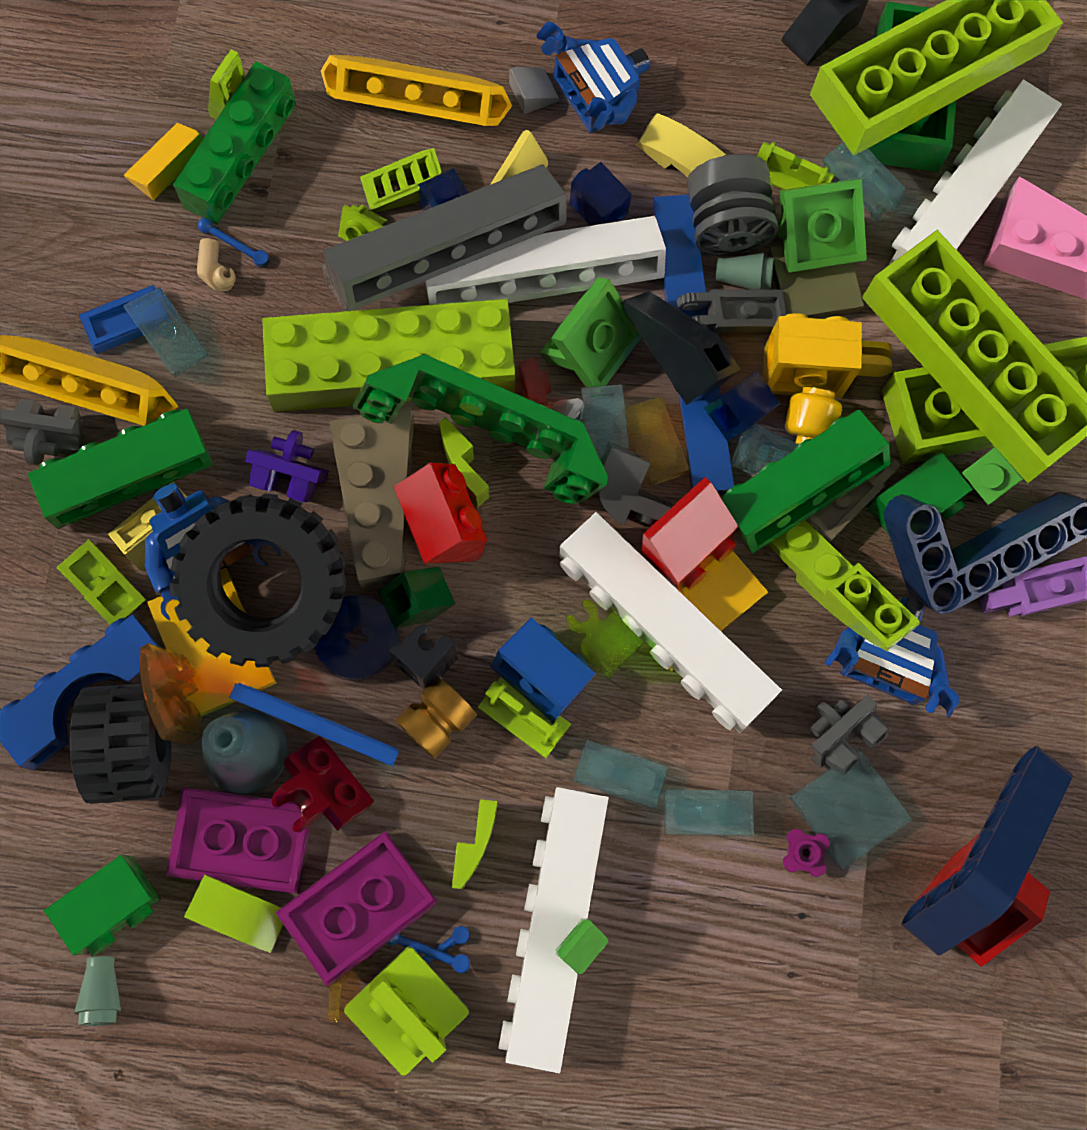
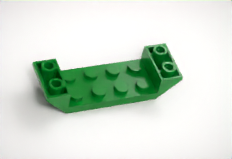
[352,354,609,505]

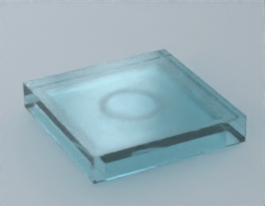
[789,748,912,870]

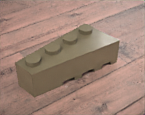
[329,406,414,592]

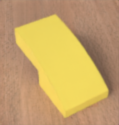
[636,113,726,178]

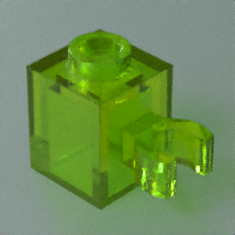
[566,599,643,679]

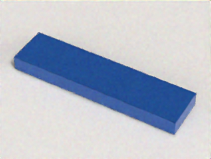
[229,683,399,766]

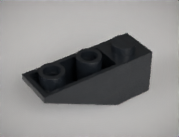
[621,291,741,405]

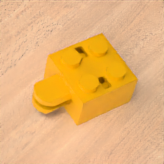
[762,313,892,399]

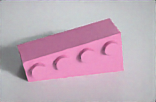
[983,176,1087,300]

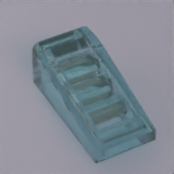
[731,424,799,475]

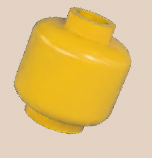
[785,387,842,445]

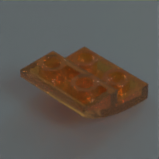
[140,643,205,745]

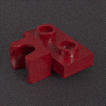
[272,736,374,833]

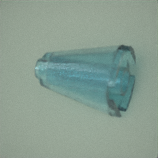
[200,708,287,794]

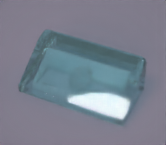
[123,287,208,377]

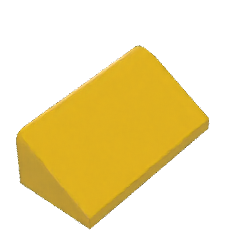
[124,122,203,201]

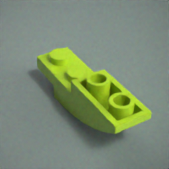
[769,520,920,651]

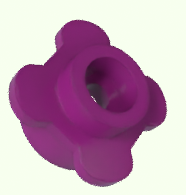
[783,829,830,877]

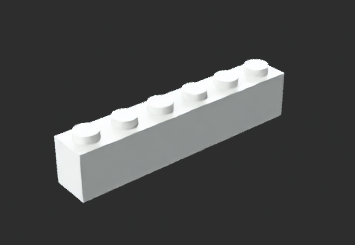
[889,79,1062,264]
[424,216,666,305]
[559,512,782,733]
[498,787,609,1073]

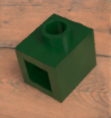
[378,566,456,629]

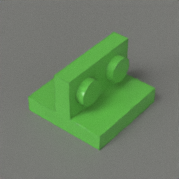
[776,178,867,272]
[539,277,642,394]

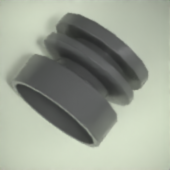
[687,154,779,256]

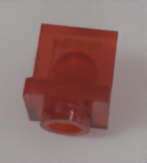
[519,358,551,407]

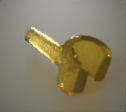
[328,972,350,1022]

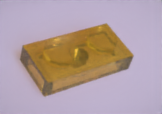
[622,396,689,486]

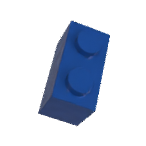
[490,617,596,723]

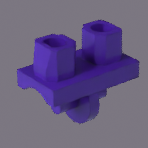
[245,430,329,503]

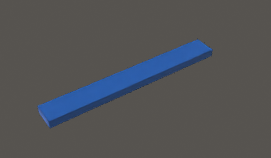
[652,194,734,494]

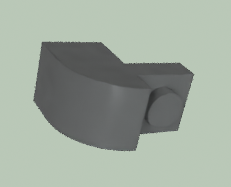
[598,442,673,525]

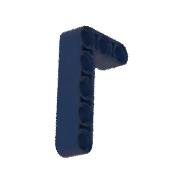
[884,492,1087,614]
[901,746,1073,956]

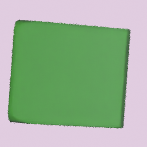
[555,918,608,974]

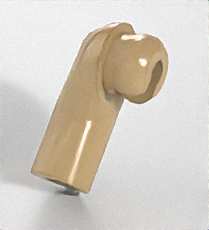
[197,238,236,292]

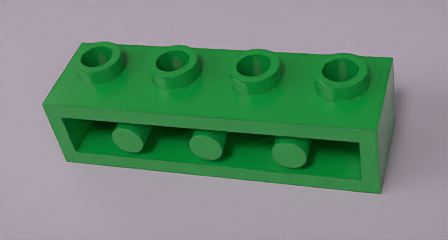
[173,61,296,225]
[27,408,214,529]
[721,409,891,554]

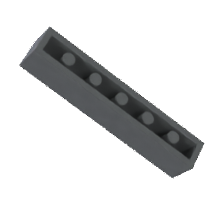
[323,164,566,312]

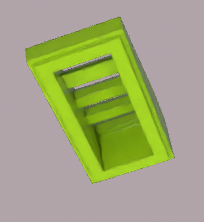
[208,49,245,120]
[360,148,446,213]

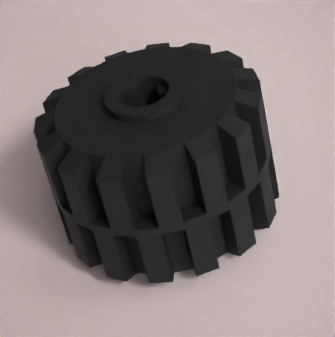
[69,683,172,804]

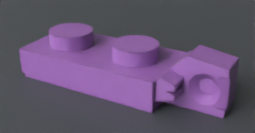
[978,556,1087,617]

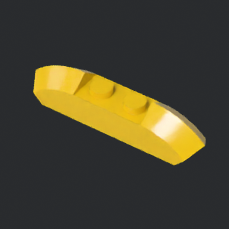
[321,55,512,126]
[0,335,178,426]

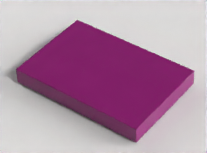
[165,787,311,894]
[275,831,438,988]

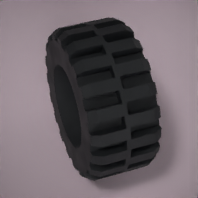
[170,493,347,668]

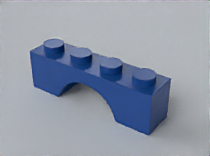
[0,615,172,771]

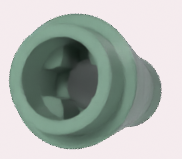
[716,253,774,290]
[74,956,122,1026]

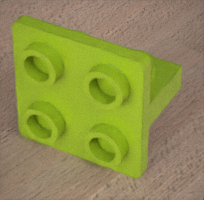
[344,946,469,1076]

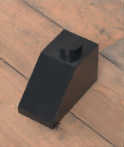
[781,0,868,65]

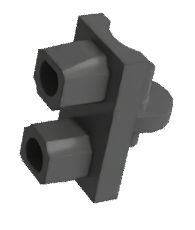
[0,398,84,465]
[810,694,889,776]

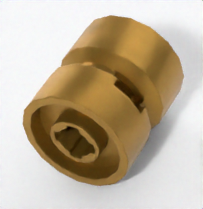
[395,676,477,759]

